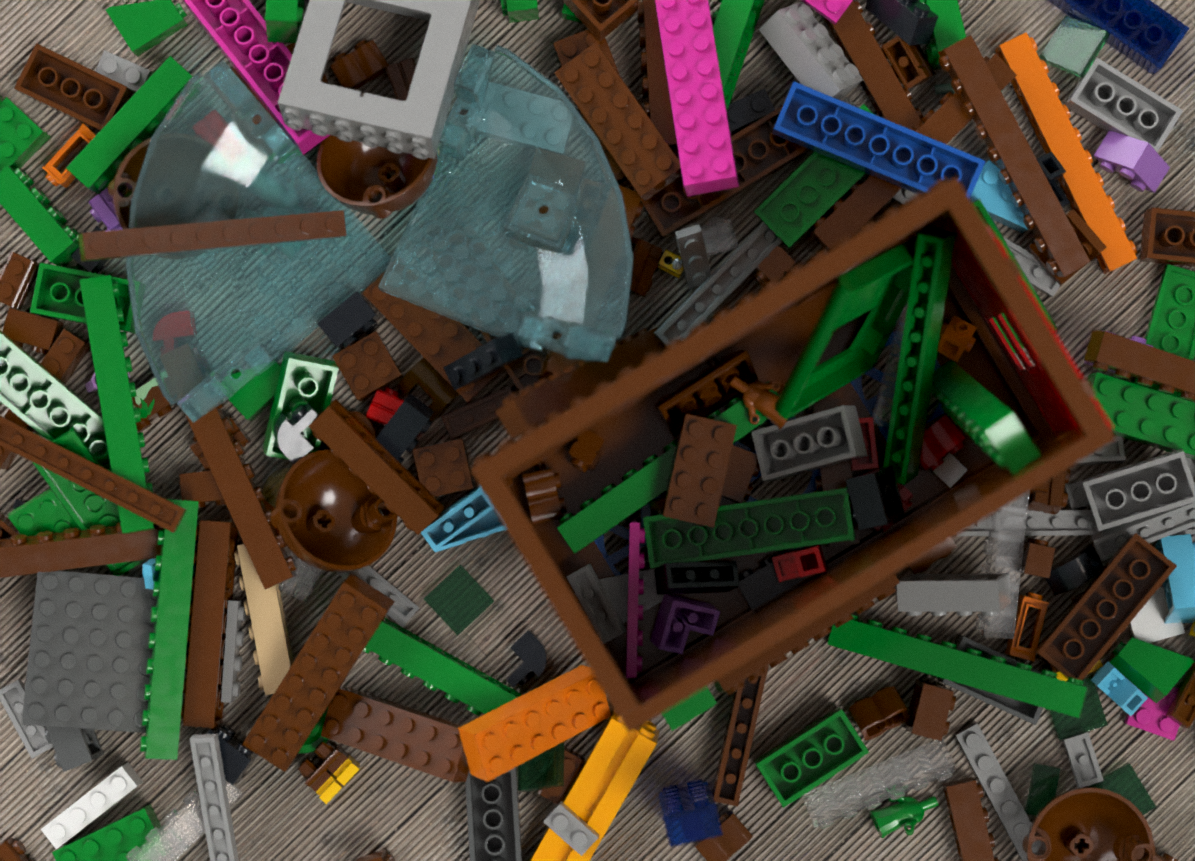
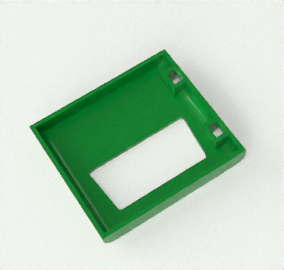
[774,238,918,420]

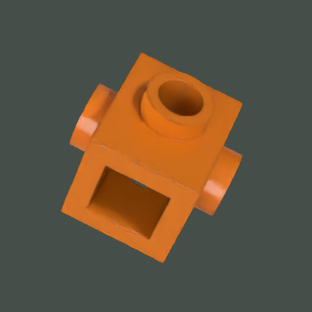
[937,315,977,362]

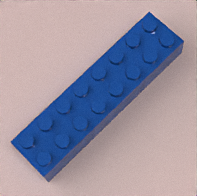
[772,81,986,198]

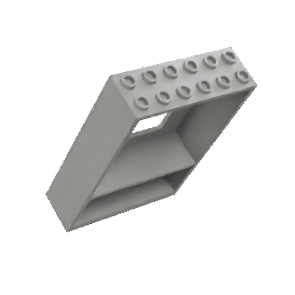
[278,0,480,159]

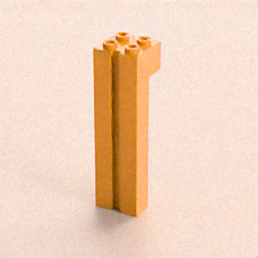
[529,709,659,861]

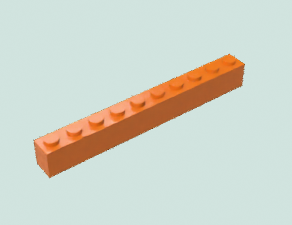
[995,32,1137,274]

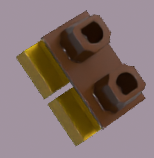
[298,740,360,804]

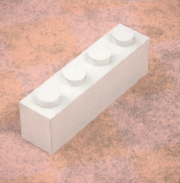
[41,763,143,849]

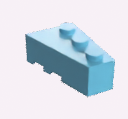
[970,160,1028,233]
[421,485,507,552]
[1155,534,1195,624]

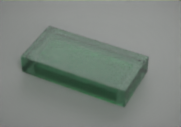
[1025,763,1060,816]

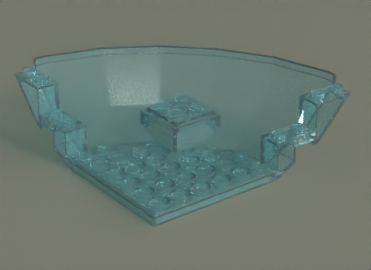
[378,44,633,362]
[126,60,394,423]

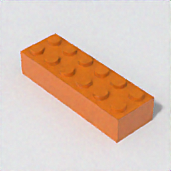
[458,665,611,782]

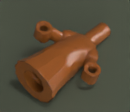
[730,376,788,430]

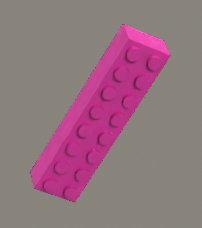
[183,0,330,155]
[655,0,739,196]

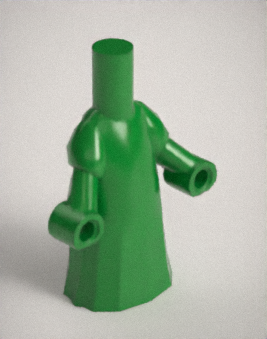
[870,789,938,838]

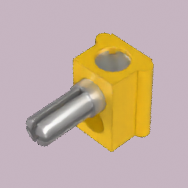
[658,250,683,278]

